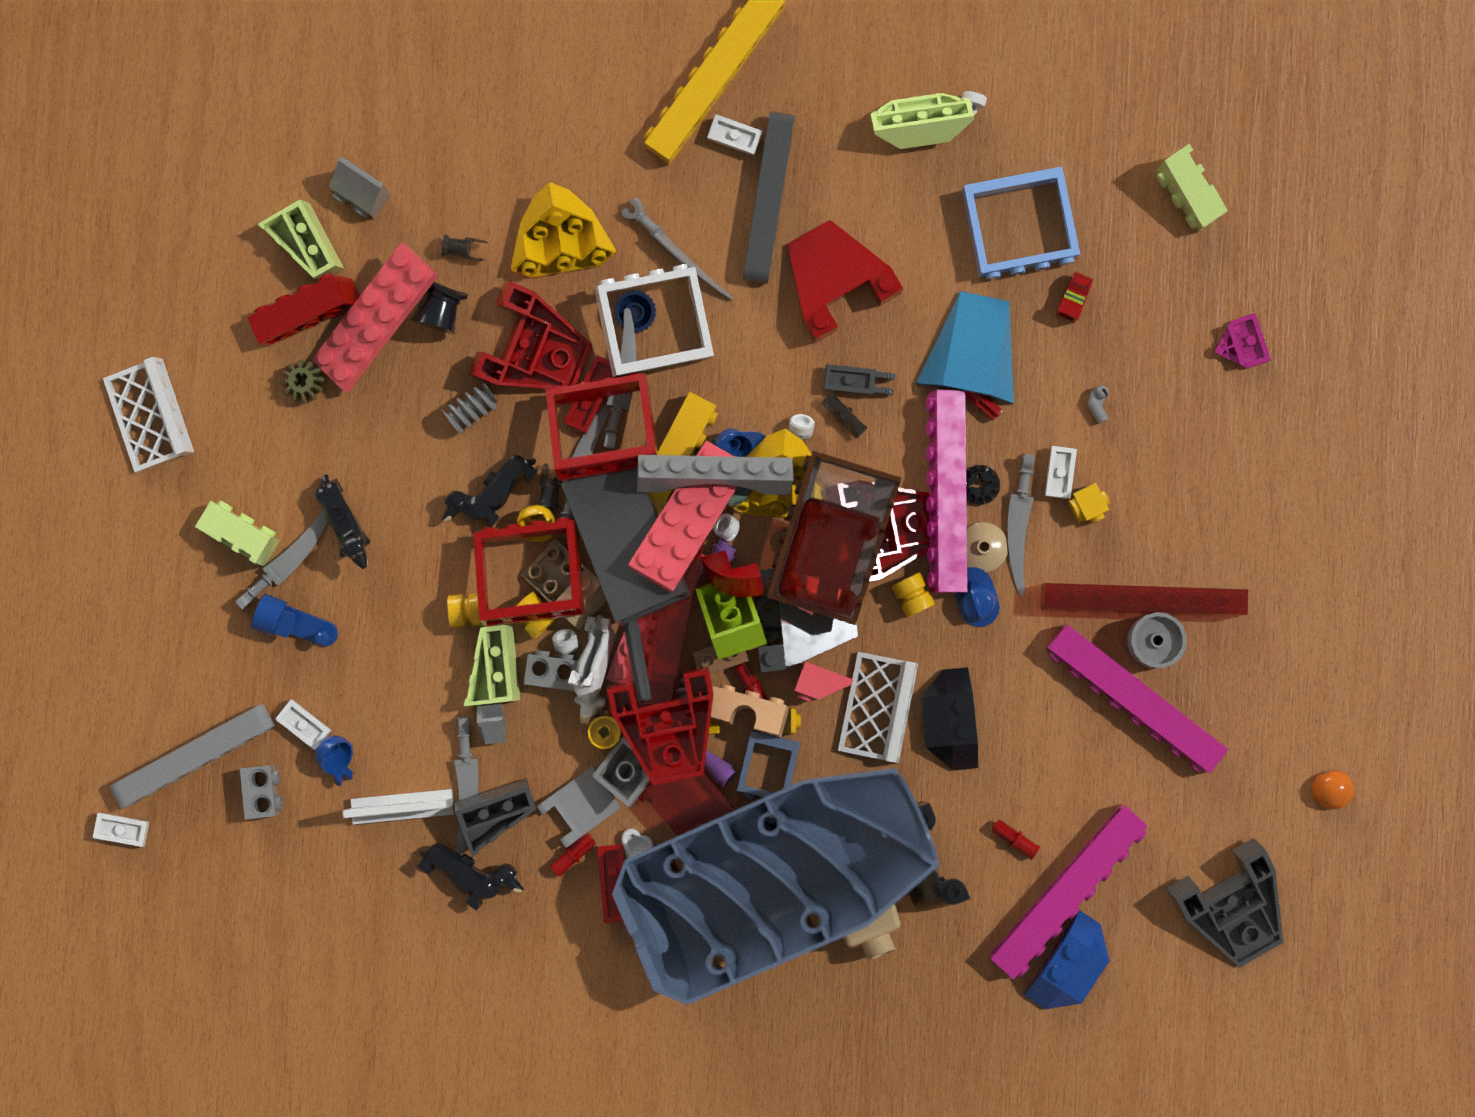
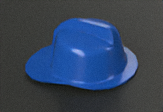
[712,428,766,457]
[954,567,1000,627]

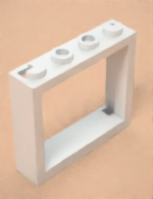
[594,264,714,377]

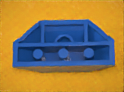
[1023,910,1110,1009]

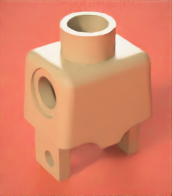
[842,904,901,961]

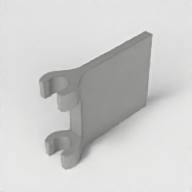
[536,767,621,848]

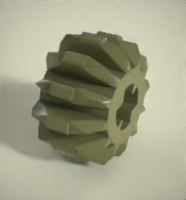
[281,360,325,403]

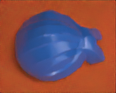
[315,735,353,786]

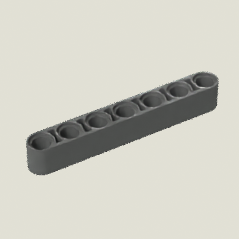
[743,111,795,284]

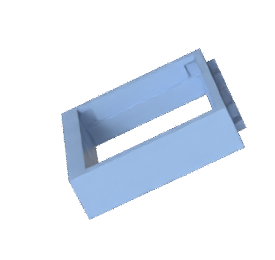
[962,167,1080,279]

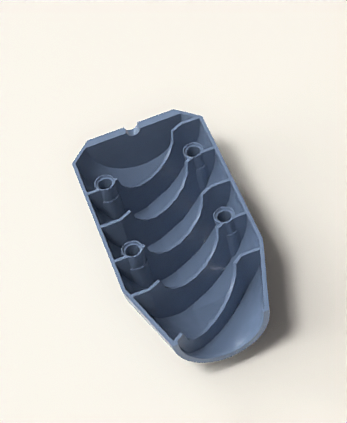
[612,768,940,1005]

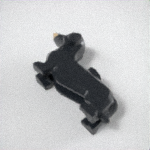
[442,455,538,527]
[315,474,370,569]
[417,843,524,911]

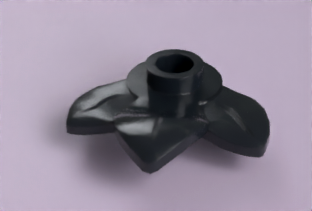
[755,596,781,645]

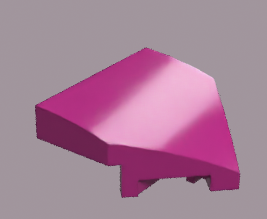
[1215,313,1271,369]

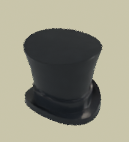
[410,282,469,335]

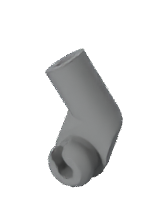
[1087,385,1109,424]

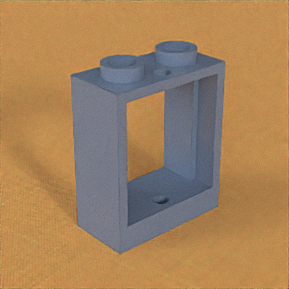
[737,731,800,800]

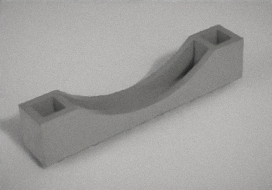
[637,455,793,495]

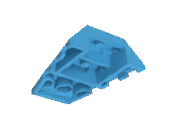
[916,291,1014,404]

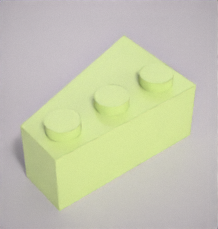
[464,625,521,706]

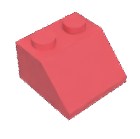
[794,662,853,702]

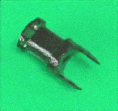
[441,234,488,261]
[537,463,563,509]

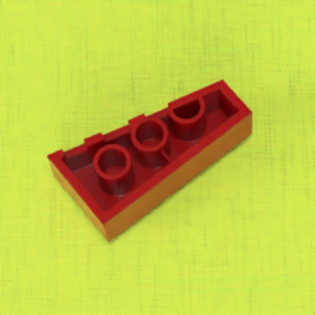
[247,273,360,346]

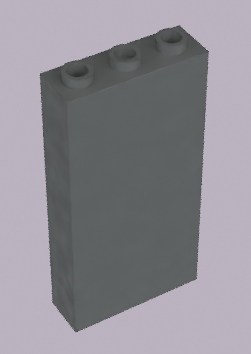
[561,468,691,626]

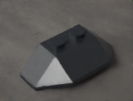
[921,667,978,770]

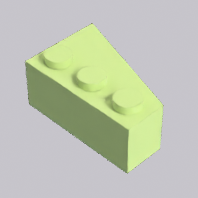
[1156,144,1228,233]
[258,200,344,279]
[195,500,280,566]

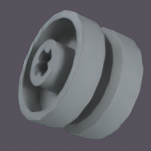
[1125,612,1187,669]

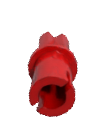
[959,390,1002,420]
[734,662,769,701]
[991,820,1040,860]
[549,833,596,877]

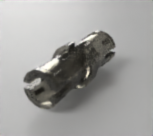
[821,392,868,439]

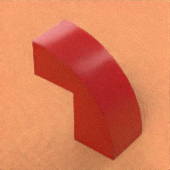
[701,550,765,597]

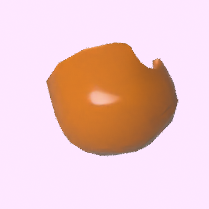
[1312,770,1354,809]

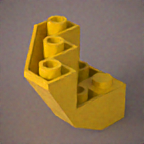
[511,182,616,278]
[730,429,831,520]

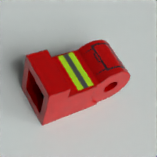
[1055,271,1094,323]

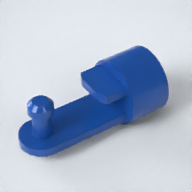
[251,593,338,646]

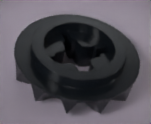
[966,465,1000,505]

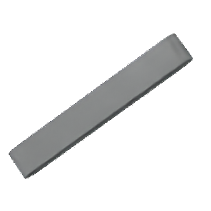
[109,704,275,810]

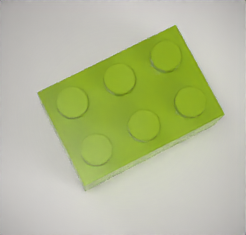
[695,583,767,660]

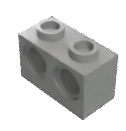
[524,650,578,691]
[240,765,283,820]

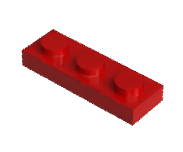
[564,355,613,434]
[597,844,625,923]

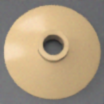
[967,522,1008,572]

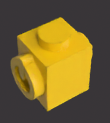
[1068,483,1110,524]

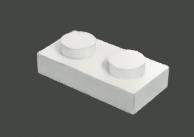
[707,114,763,156]
[1045,446,1077,499]
[276,699,332,750]
[93,812,150,847]

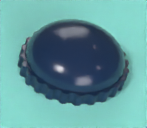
[614,290,656,333]

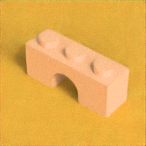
[711,684,789,738]

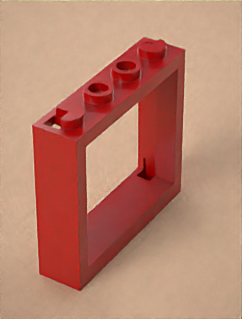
[546,373,658,481]
[473,518,585,627]

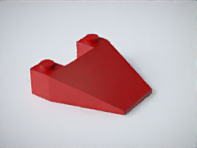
[787,220,903,343]
[468,282,592,389]
[826,480,930,583]
[607,666,714,785]

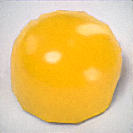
[517,505,555,542]

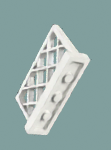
[103,357,195,473]
[838,652,919,763]
[343,789,455,824]

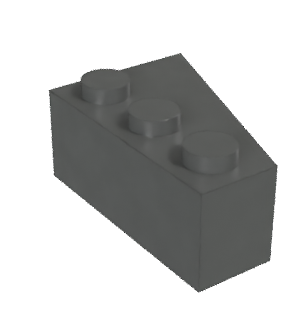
[454,778,536,857]

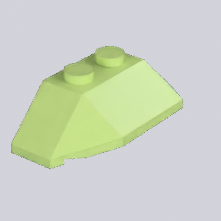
[871,93,974,149]

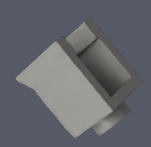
[477,703,506,744]

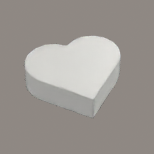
[622,828,653,859]

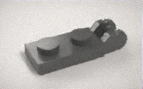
[823,364,895,396]

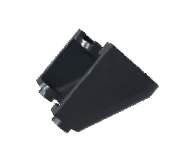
[908,801,971,911]

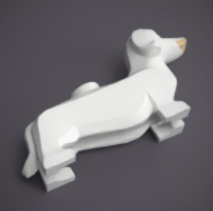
[568,615,615,725]

